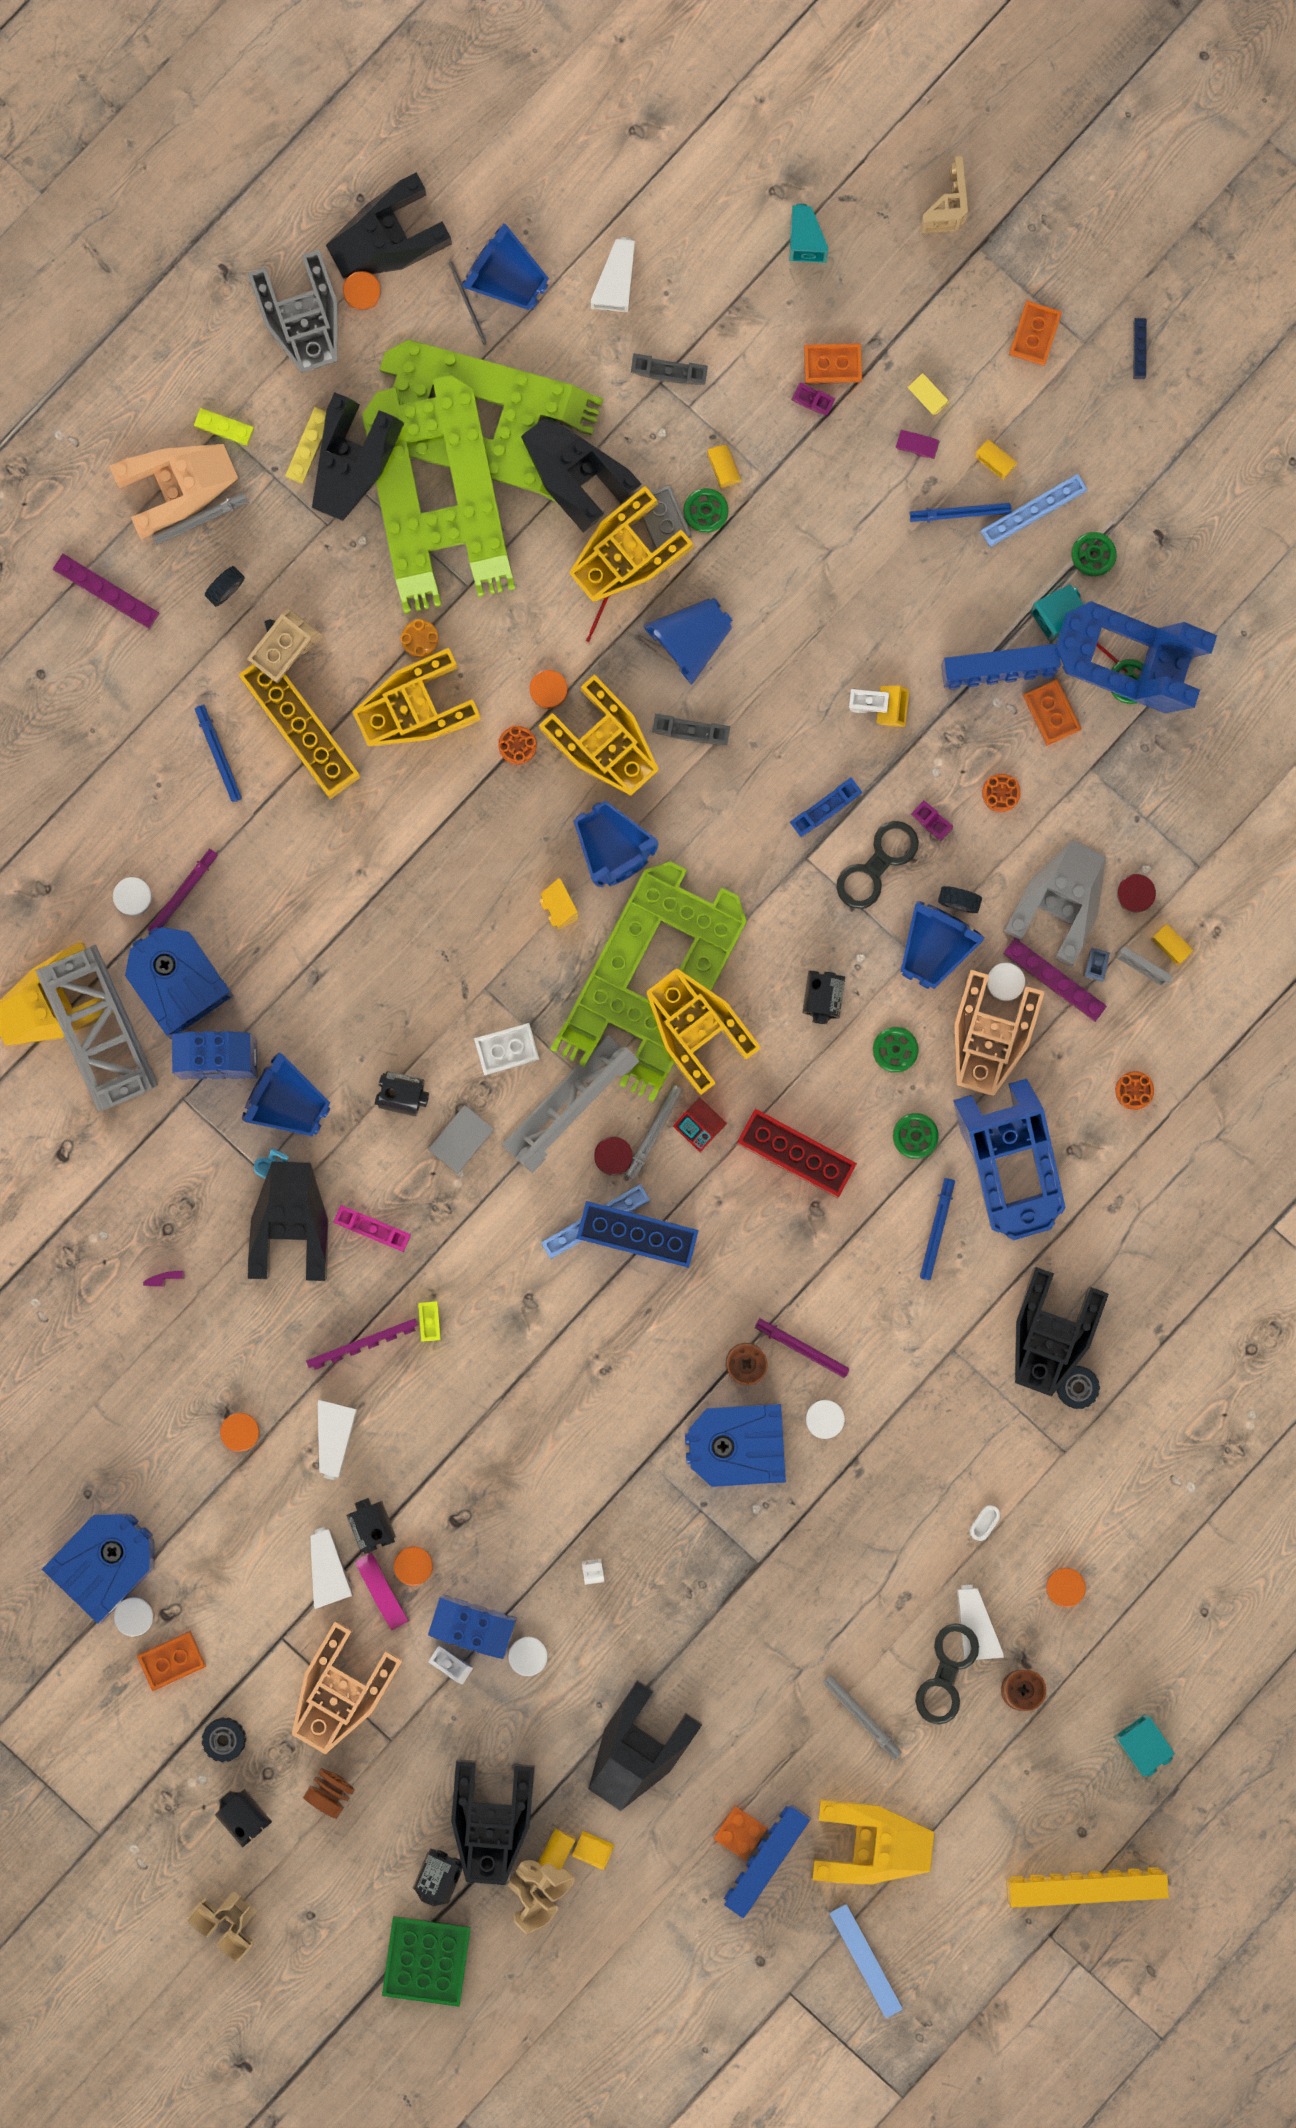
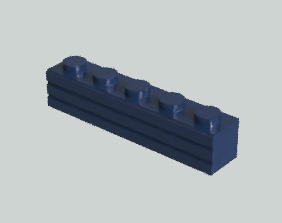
[1133,318,1147,379]

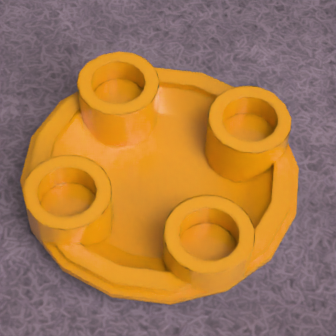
[400,619,439,657]

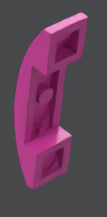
[333,1205,411,1252]
[355,1552,409,1630]

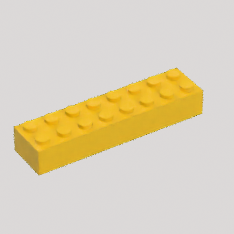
[238,664,361,800]
[1006,1867,1169,1908]

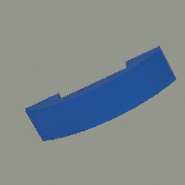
[790,777,863,837]

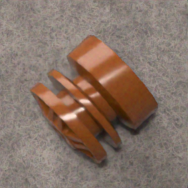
[726,1343,768,1385]
[1001,1670,1046,1711]
[303,1768,355,1819]

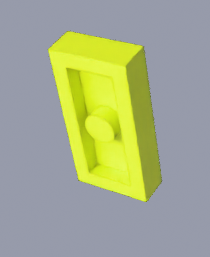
[418,1301,441,1342]

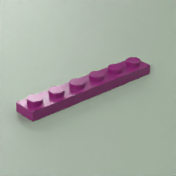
[53,553,160,630]
[1003,938,1107,1022]
[306,1318,418,1370]

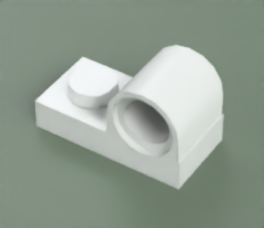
[849,689,889,713]
[582,1559,604,1585]
[428,1646,473,1684]

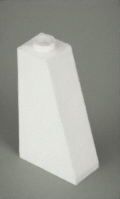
[591,237,635,312]
[318,1400,357,1480]
[310,1527,353,1609]
[957,1585,1004,1660]

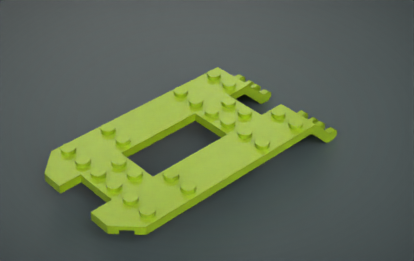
[362,339,604,503]
[362,375,516,614]
[550,861,747,1102]

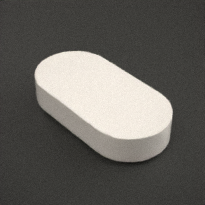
[970,1505,1000,1541]

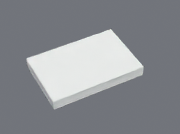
[474,1023,540,1076]

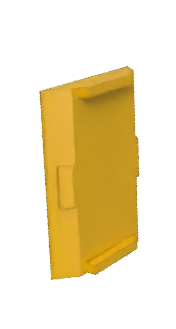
[572,1831,614,1870]

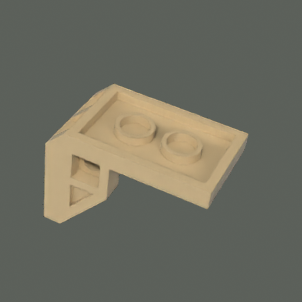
[920,156,968,234]
[247,609,324,683]

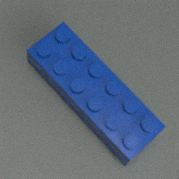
[941,644,1061,690]
[576,1201,699,1268]
[723,1804,812,1918]

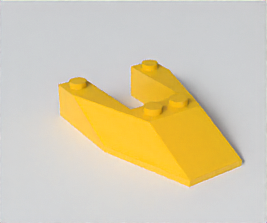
[569,486,694,602]
[352,648,481,747]
[539,674,659,796]
[0,941,114,1046]
[646,968,761,1095]
[811,1799,934,1885]

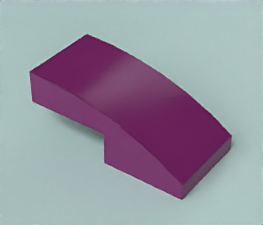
[791,382,835,416]
[896,430,940,459]
[911,800,953,841]
[143,1271,185,1287]

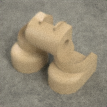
[507,1860,575,1935]
[186,1891,257,1963]

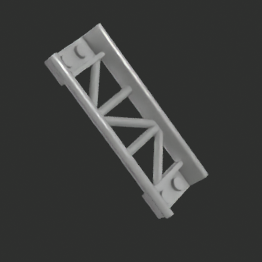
[35,944,158,1111]
[502,1034,639,1173]

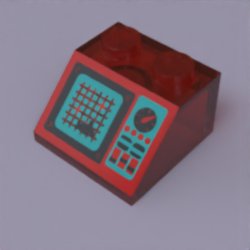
[673,1097,727,1153]

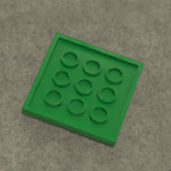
[382,1916,471,2007]

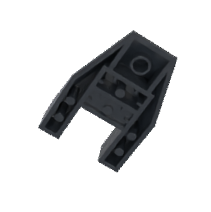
[326,172,452,279]
[312,392,404,521]
[521,417,641,533]
[248,1161,329,1281]
[1015,1267,1109,1397]
[588,1680,702,1811]
[451,1759,535,1885]

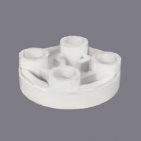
[113,877,152,917]
[987,963,1025,1001]
[806,1400,845,1439]
[114,1597,154,1637]
[508,1637,547,1676]

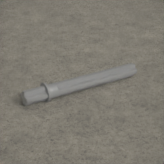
[152,492,249,545]
[625,1085,683,1180]
[823,1675,902,1760]

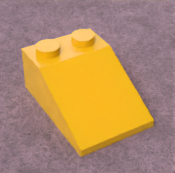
[539,878,578,930]

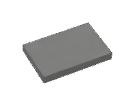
[642,484,692,549]
[1116,946,1173,986]
[428,1105,494,1174]

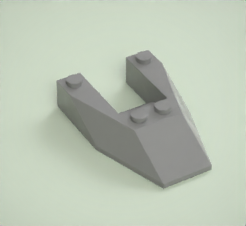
[248,249,338,373]
[1003,840,1106,967]

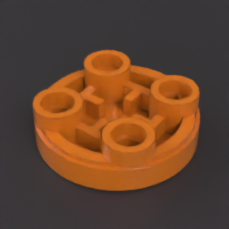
[343,271,381,310]
[530,670,568,709]
[498,725,536,765]
[982,774,1021,812]
[1115,1071,1154,1110]
[220,1413,259,1452]
[394,1546,433,1586]
[1046,1568,1086,1607]

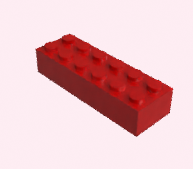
[736,1108,857,1199]

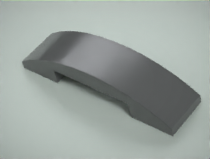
[630,353,708,385]
[652,713,731,745]

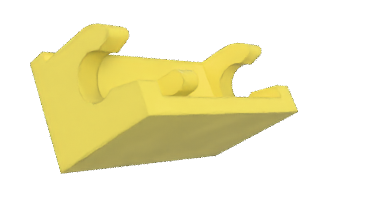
[907,373,949,415]

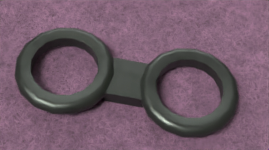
[836,821,919,909]
[915,1623,980,1725]

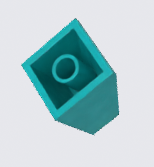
[789,203,828,263]
[1030,584,1085,643]
[1114,1714,1175,1777]

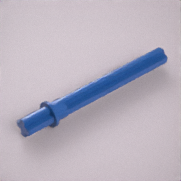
[909,503,1012,523]
[195,704,242,802]
[920,1178,955,1280]

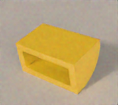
[975,439,1018,481]
[707,445,742,489]
[876,686,910,727]
[1151,923,1194,966]
[537,1828,576,1870]

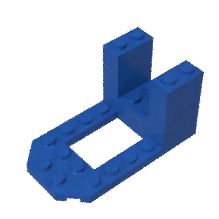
[1055,601,1217,713]
[953,1079,1066,1240]

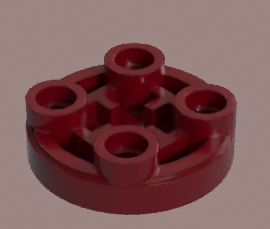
[1117,874,1156,913]
[594,1137,633,1175]

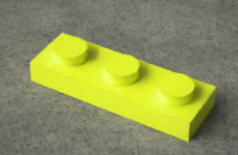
[194,408,254,446]

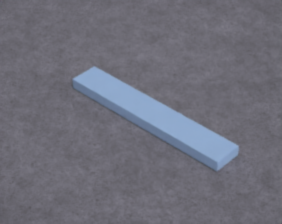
[980,474,1088,547]
[541,1184,650,1259]
[829,1903,903,2018]

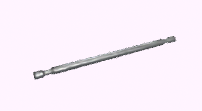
[449,262,487,345]

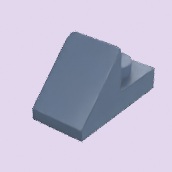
[1083,947,1110,982]

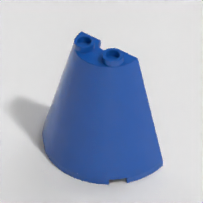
[461,223,549,310]
[643,598,733,685]
[573,800,659,887]
[901,901,984,989]
[242,1053,330,1137]

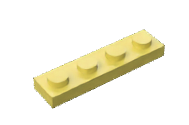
[285,407,326,484]

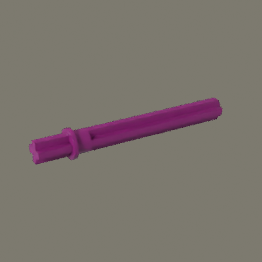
[148,848,218,932]
[754,1318,849,1378]

